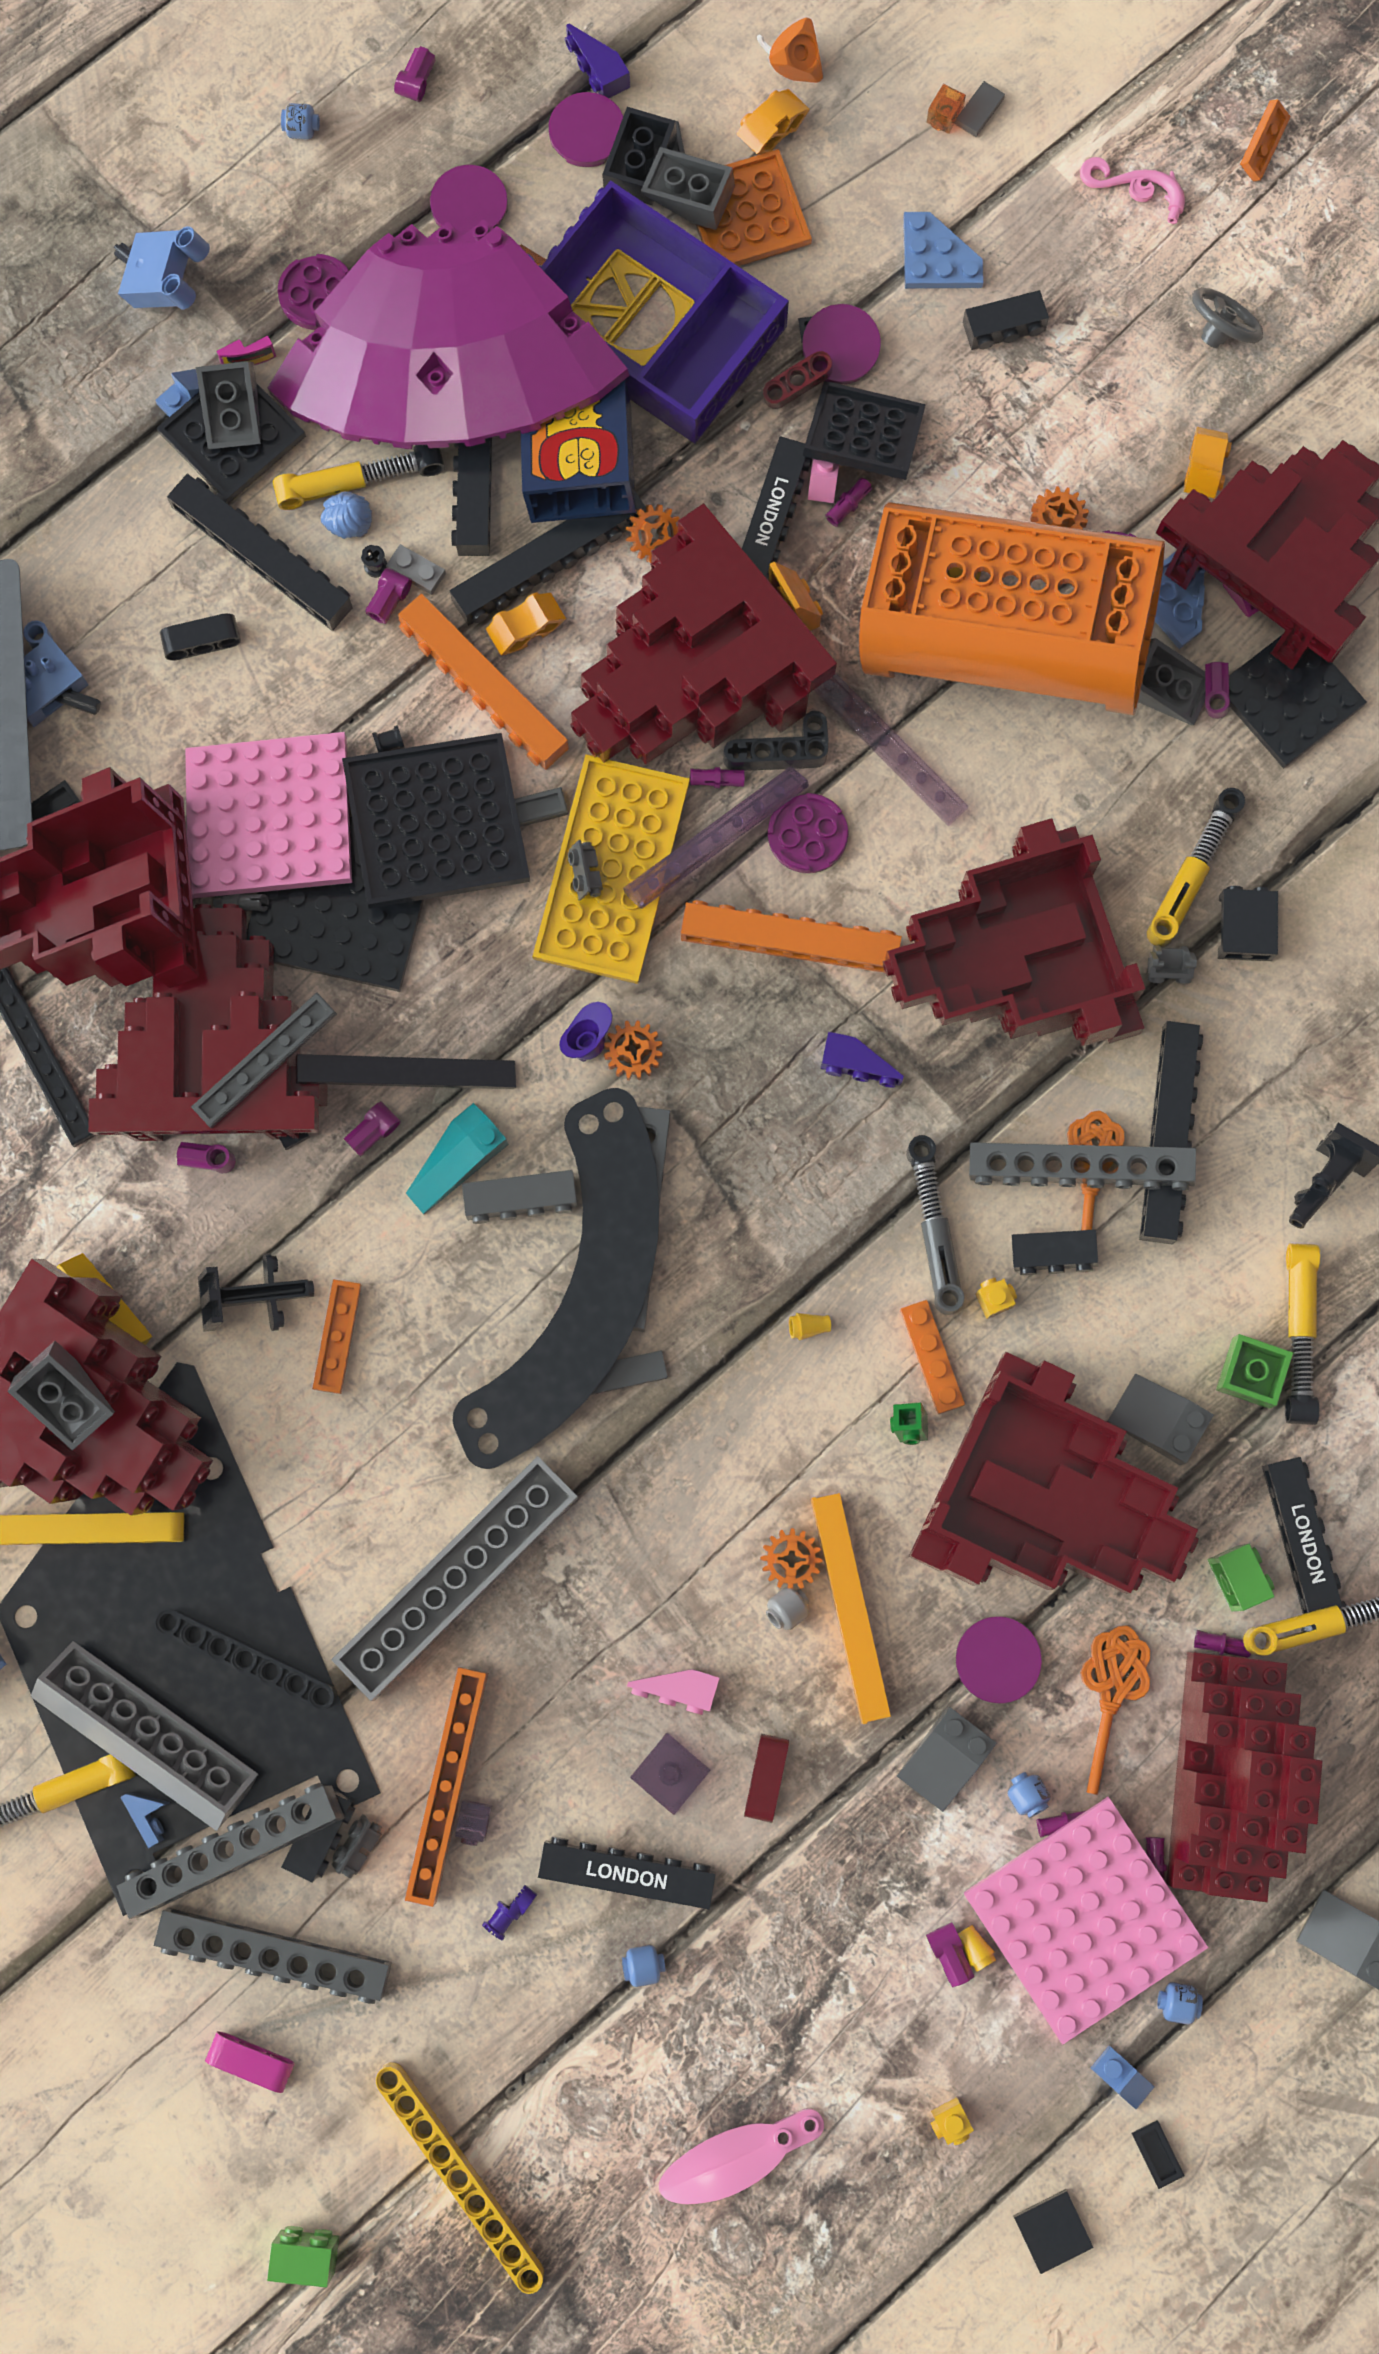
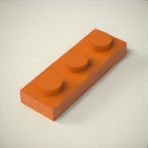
[1240,99,1291,181]

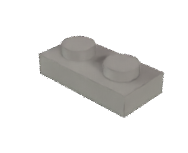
[386,544,446,595]

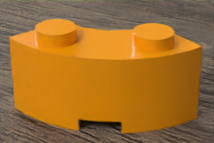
[737,89,810,155]
[1184,427,1232,499]
[486,592,566,655]

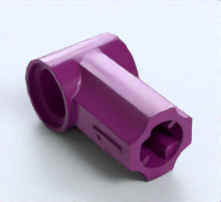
[394,46,436,102]
[365,567,412,624]
[1205,662,1230,719]
[344,1101,401,1157]
[176,1142,236,1174]
[926,1922,975,1988]

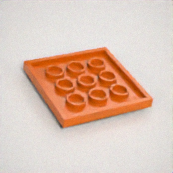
[696,149,812,266]

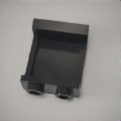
[1218,886,1278,962]

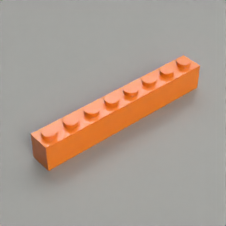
[398,593,569,770]
[681,900,902,973]
[405,1667,489,1907]

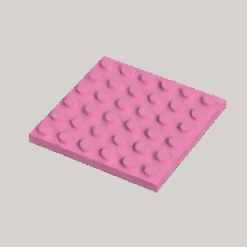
[185,732,352,899]
[964,1797,1208,2045]

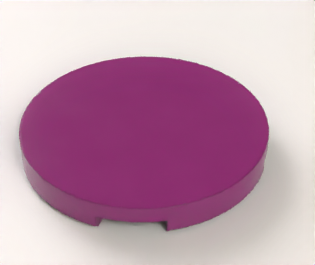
[549,92,623,167]
[430,165,508,235]
[277,254,350,330]
[802,304,881,384]
[768,793,849,873]
[956,1617,1042,1704]

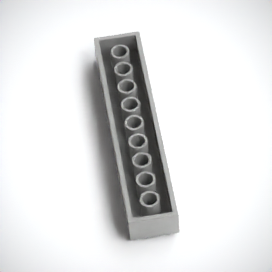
[331,1456,579,1701]

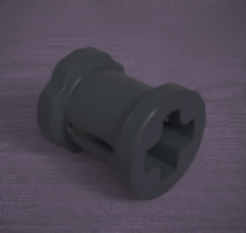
[361,545,387,578]
[372,725,405,752]

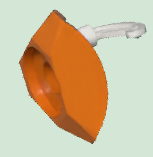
[757,17,823,83]

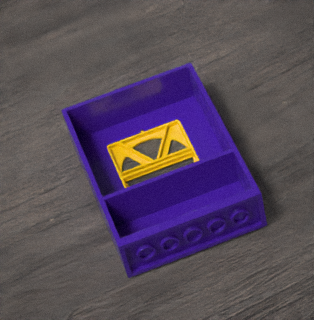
[538,180,789,444]

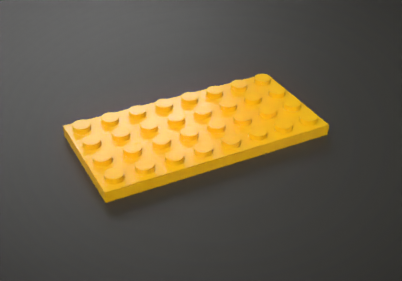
[532,754,690,984]

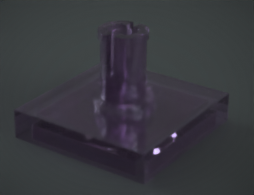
[630,1733,711,1815]

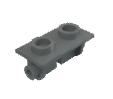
[568,840,603,901]
[331,1814,382,1878]

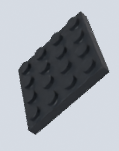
[157,361,306,503]
[803,381,926,480]
[1229,634,1367,769]

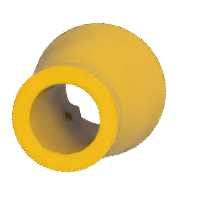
[789,1313,831,1341]
[958,1925,996,1972]

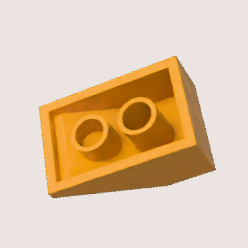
[768,562,823,631]

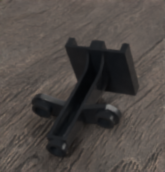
[1289,1122,1379,1229]
[198,1253,314,1332]

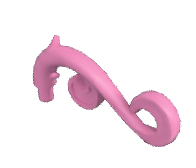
[1080,157,1185,224]

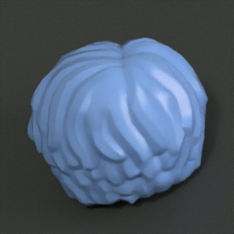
[321,491,372,539]

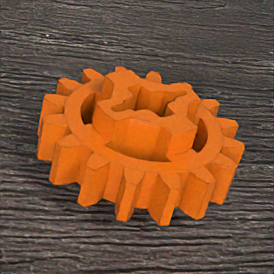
[1030,486,1089,529]
[626,504,680,563]
[604,1020,663,1081]
[760,1528,822,1589]

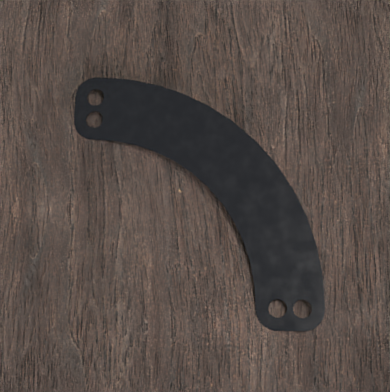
[453,1088,660,1469]

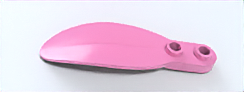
[659,2108,824,2204]

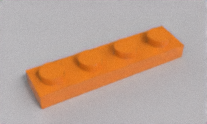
[312,1279,362,1394]
[900,1300,965,1415]

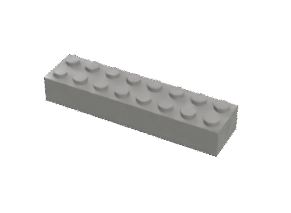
[31,1641,258,1831]

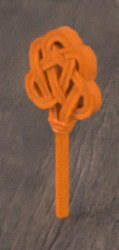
[1060,1110,1124,1230]
[1080,1625,1150,1795]

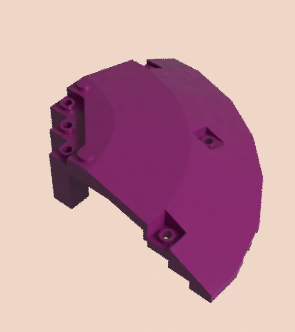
[267,219,629,449]

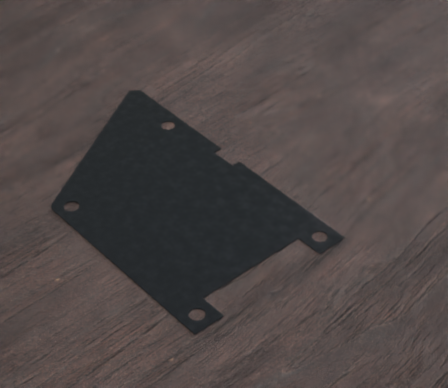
[0,1362,381,1916]

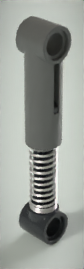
[906,1135,964,1315]

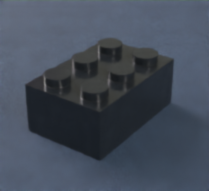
[602,107,677,206]

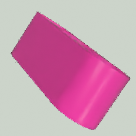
[205,2031,295,2093]

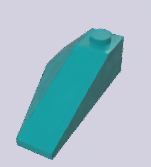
[406,1103,509,1215]

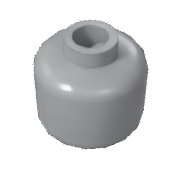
[766,1587,809,1630]

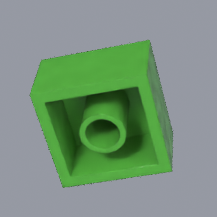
[1216,1334,1293,1409]
[1207,1543,1275,1612]
[267,2226,339,2288]

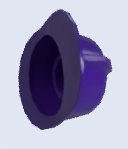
[559,1001,613,1062]

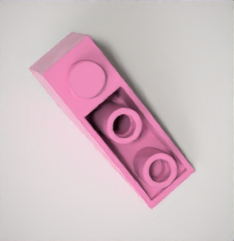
[808,459,839,503]
[627,1669,719,1715]

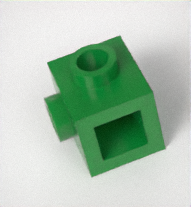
[890,1402,928,1445]

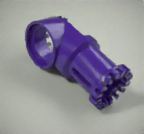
[482,1885,537,1941]

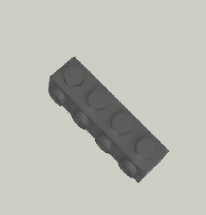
[462,1170,577,1224]

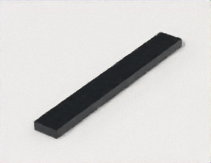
[0,967,96,1147]
[296,1054,516,1089]

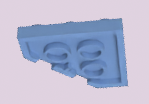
[903,212,983,289]
[1155,552,1205,649]

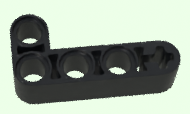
[723,710,829,771]

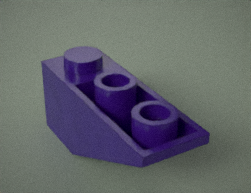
[565,23,630,98]
[821,1032,904,1088]

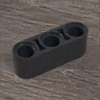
[160,613,241,661]

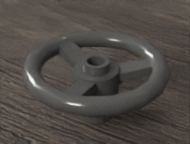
[1192,287,1263,348]

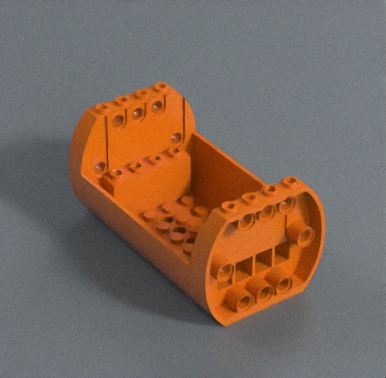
[859,502,1165,715]

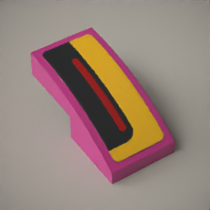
[217,336,276,365]

